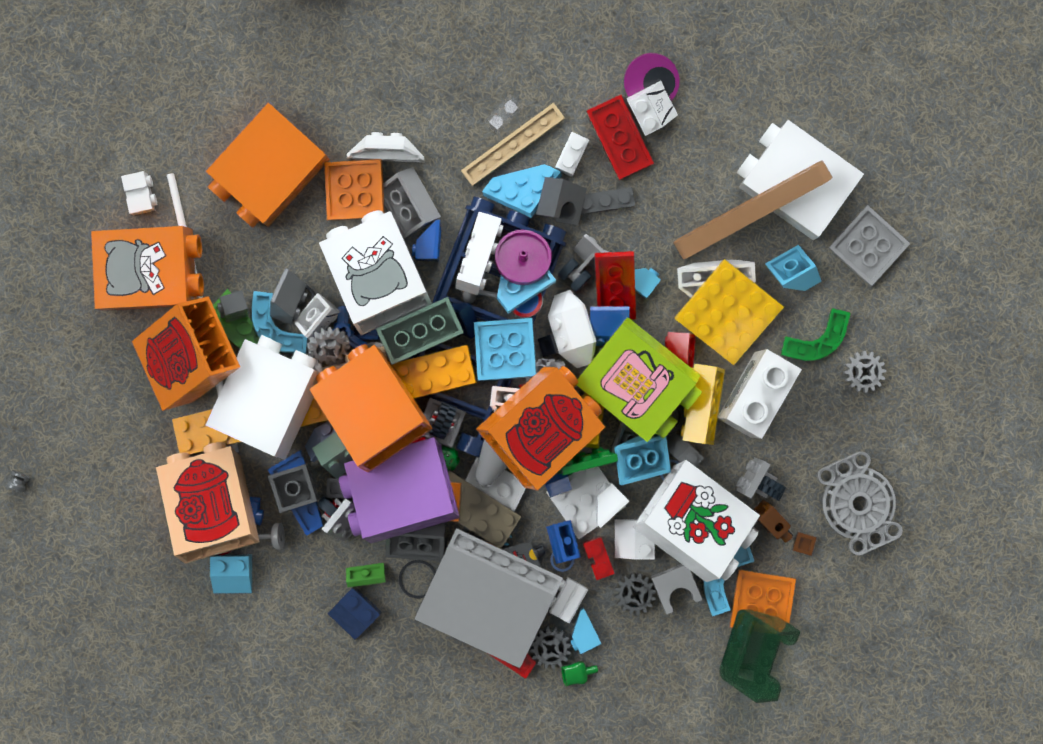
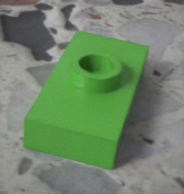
[346,563,386,587]

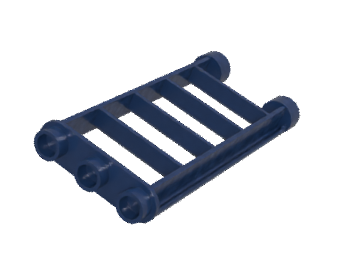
[411,196,567,457]

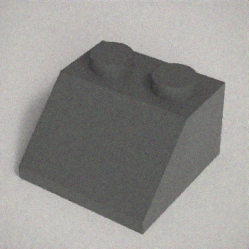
[270,268,308,325]

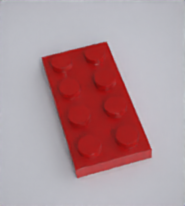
[586,95,654,180]
[595,251,636,320]

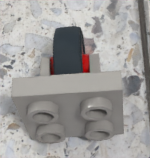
[317,496,356,541]

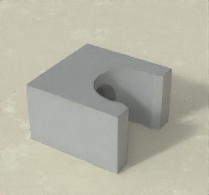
[650,564,702,614]

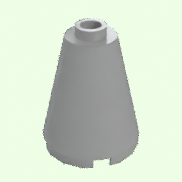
[475,440,507,486]

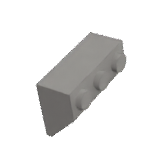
[383,167,441,239]

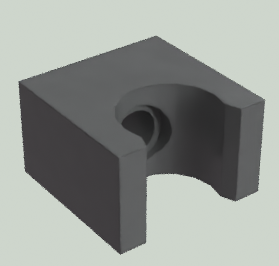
[536,177,587,226]

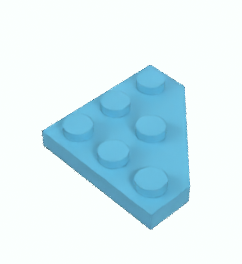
[482,164,562,218]
[497,270,556,314]

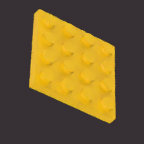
[675,259,784,365]

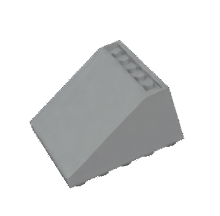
[415,528,563,668]

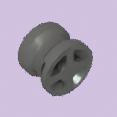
[6,470,31,492]

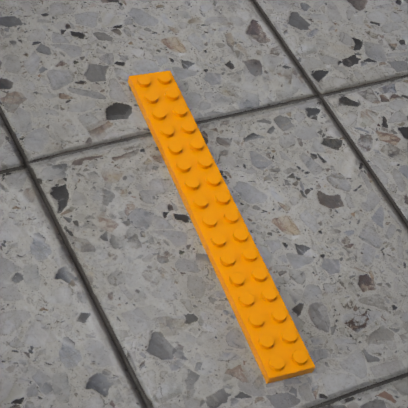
[172,345,477,455]

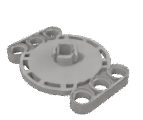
[817,452,903,555]

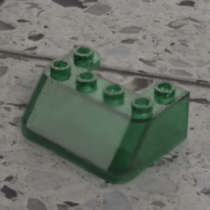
[719,609,801,703]

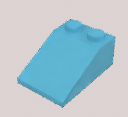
[614,433,671,485]

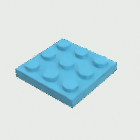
[474,318,536,381]

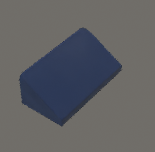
[451,303,478,339]

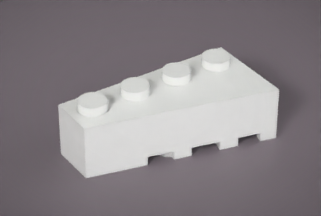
[456,212,503,295]

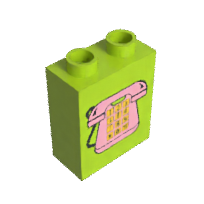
[577,317,702,442]

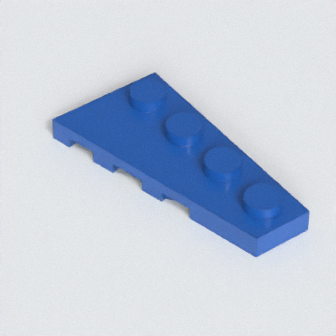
[268,450,324,536]

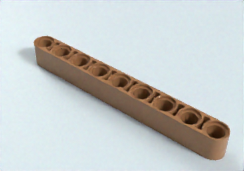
[673,160,833,259]

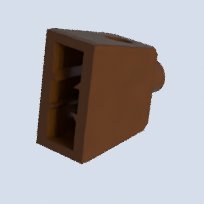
[753,500,793,543]

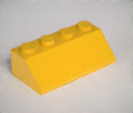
[681,364,725,445]

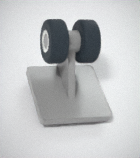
[558,234,608,292]

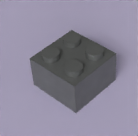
[268,463,319,513]

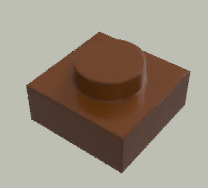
[792,532,817,556]

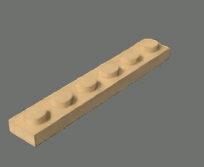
[461,103,565,187]

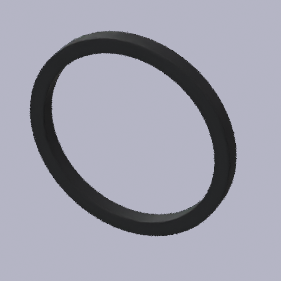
[399,560,436,599]

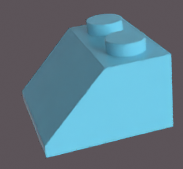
[210,554,252,593]

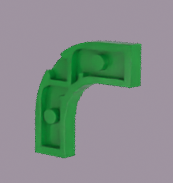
[780,308,851,361]

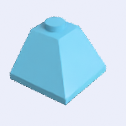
[765,245,822,291]

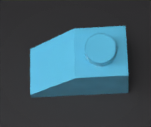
[635,268,661,299]
[570,607,601,654]

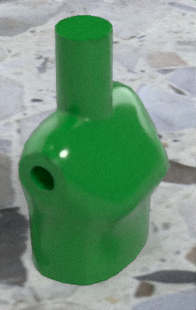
[561,661,598,687]

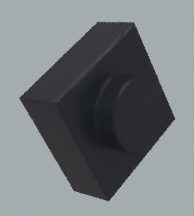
[538,334,558,357]

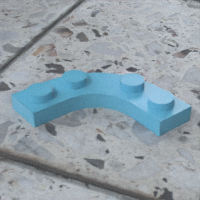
[251,291,307,354]
[703,546,754,616]

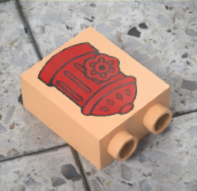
[156,442,259,563]

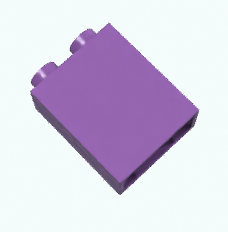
[339,437,460,543]

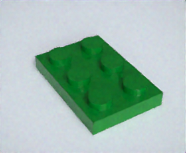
[557,447,618,475]

